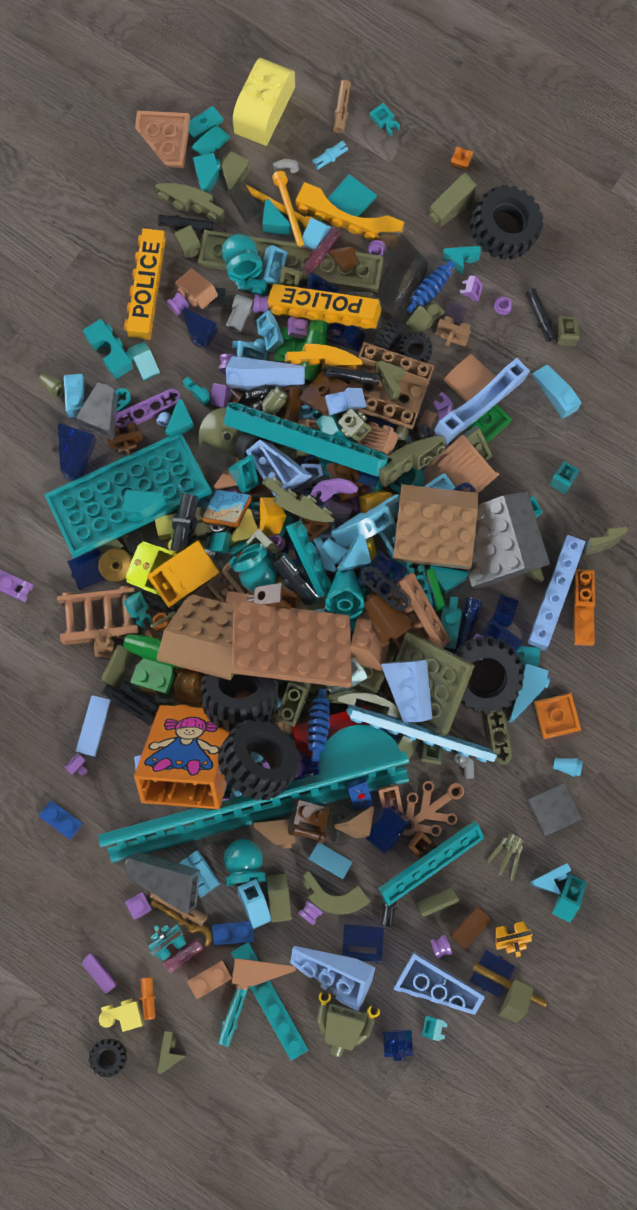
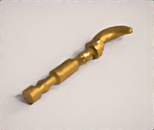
[150,899,213,947]

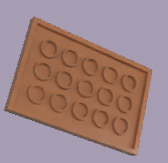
[232,600,352,688]

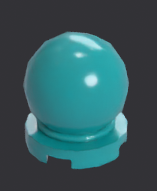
[222,234,263,282]
[230,543,277,592]
[224,838,266,886]

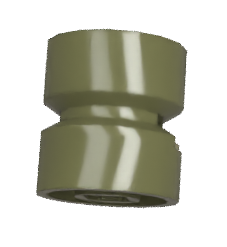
[190,507,213,541]

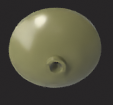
[199,408,255,464]

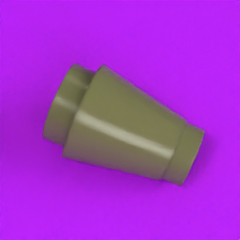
[38,373,65,397]

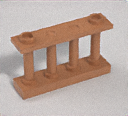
[376,573,450,650]
[57,586,140,645]

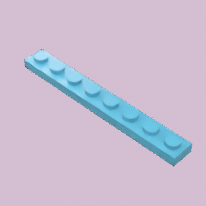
[346,704,497,762]

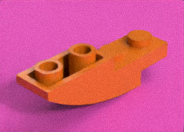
[572,569,595,646]

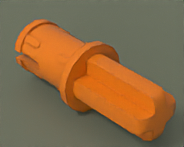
[140,978,156,1020]

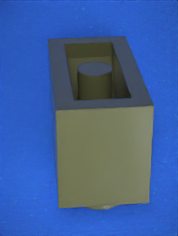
[221,151,250,198]

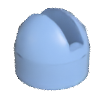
[156,412,171,428]

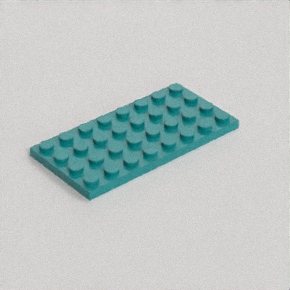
[44,431,212,558]

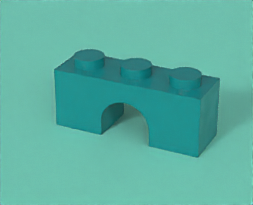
[82,319,134,380]

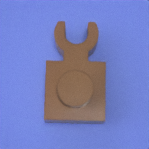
[94,631,115,659]

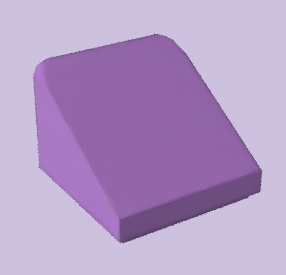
[210,383,233,408]

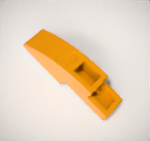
[285,344,362,371]

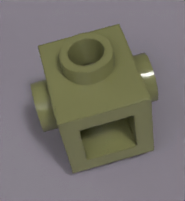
[338,408,372,442]

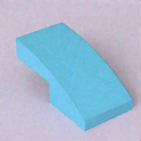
[256,310,284,353]

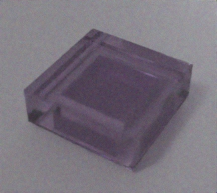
[443,302,467,326]

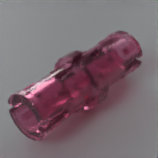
[164,939,204,973]

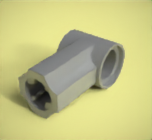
[226,294,254,333]

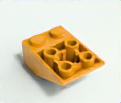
[147,540,220,608]

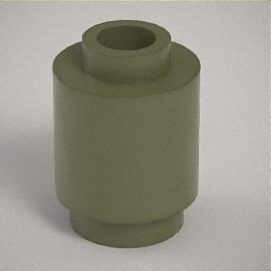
[261,386,288,415]

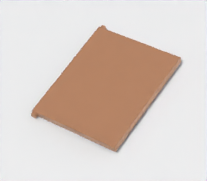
[422,434,500,494]

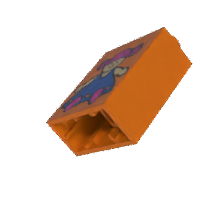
[134,704,232,809]

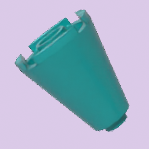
[325,569,365,619]

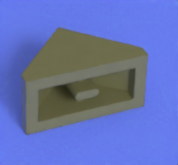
[498,978,534,1023]

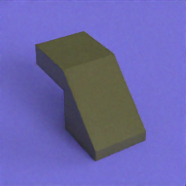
[267,874,292,923]

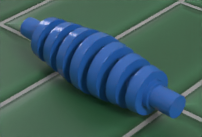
[407,260,455,313]
[308,689,330,762]

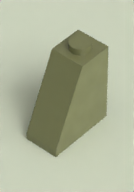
[429,173,477,228]

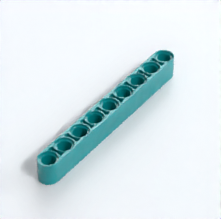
[223,402,388,476]

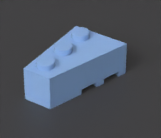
[246,440,313,497]

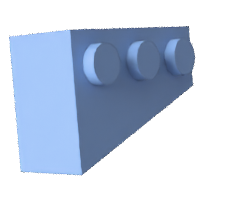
[381,660,432,722]

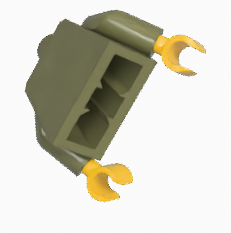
[317,992,380,1057]

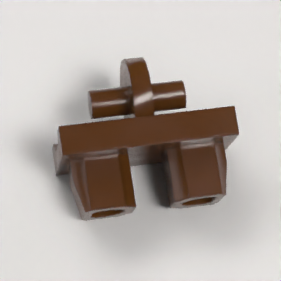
[107,423,144,456]

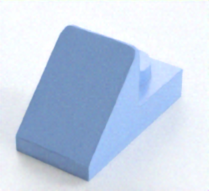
[325,388,367,415]

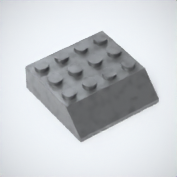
[467,492,550,589]

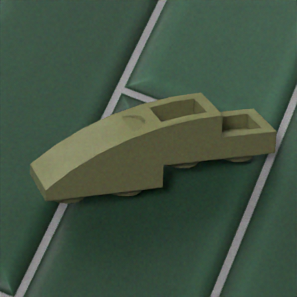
[155,183,225,224]
[379,436,445,487]
[262,477,334,522]
[275,681,312,727]

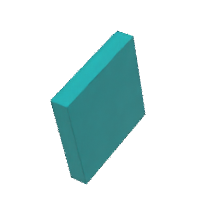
[328,174,377,217]

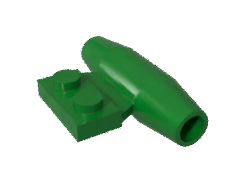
[274,319,327,385]
[123,634,187,694]

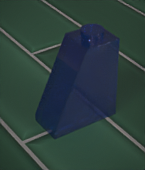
[58,423,97,481]

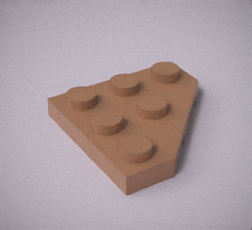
[135,111,191,168]

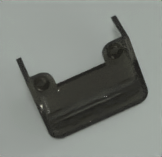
[349,232,428,322]

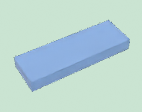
[76,695,111,757]

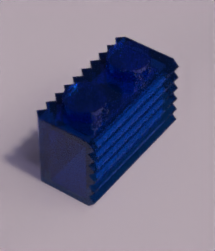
[366,806,411,853]

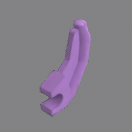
[433,392,454,426]
[310,478,358,502]

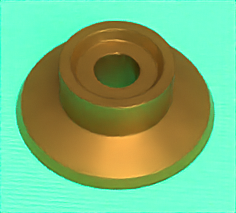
[98,548,132,582]

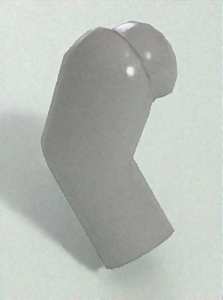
[272,159,299,173]
[454,753,474,779]

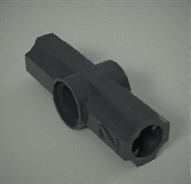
[170,493,199,552]
[270,552,318,606]

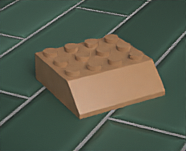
[393,484,478,570]
[157,594,234,680]

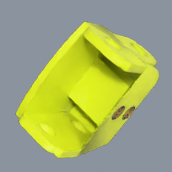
[126,541,177,596]

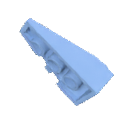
[226,356,305,393]
[290,946,375,1011]

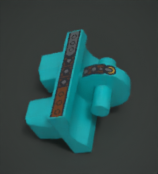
[148,924,186,961]

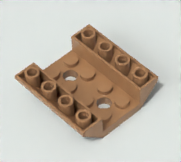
[349,342,434,430]

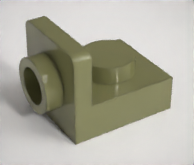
[246,529,281,555]

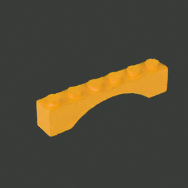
[296,182,404,248]

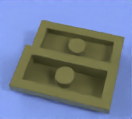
[583,527,628,555]

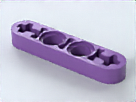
[115,389,181,431]

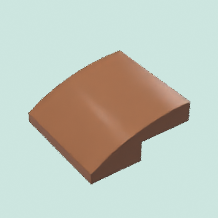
[444,354,496,402]

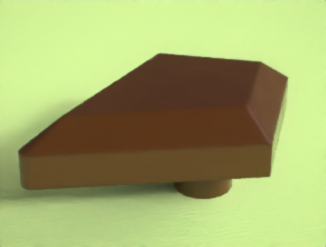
[328,247,360,272]
[301,518,331,542]

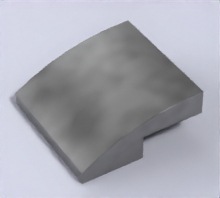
[527,783,582,836]

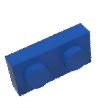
[39,800,83,840]
[212,921,254,945]

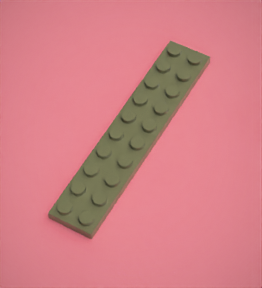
[198,230,384,293]

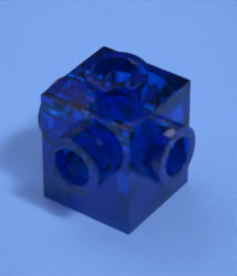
[383,1030,413,1061]

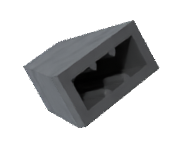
[76,382,118,440]

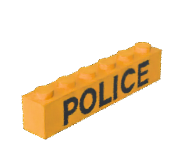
[124,229,166,340]
[267,284,381,329]

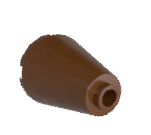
[364,592,415,648]

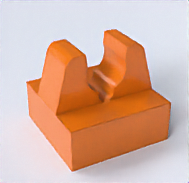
[450,146,473,171]

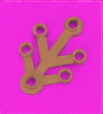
[398,781,464,837]

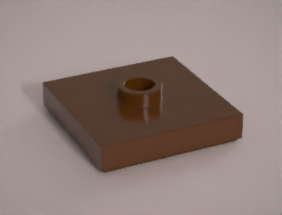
[299,371,350,416]

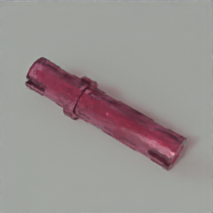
[302,227,341,275]

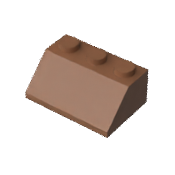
[350,606,389,671]

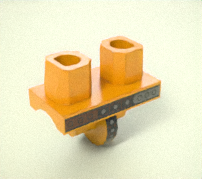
[495,921,532,957]

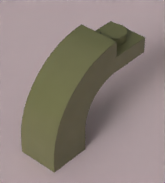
[302,872,370,915]

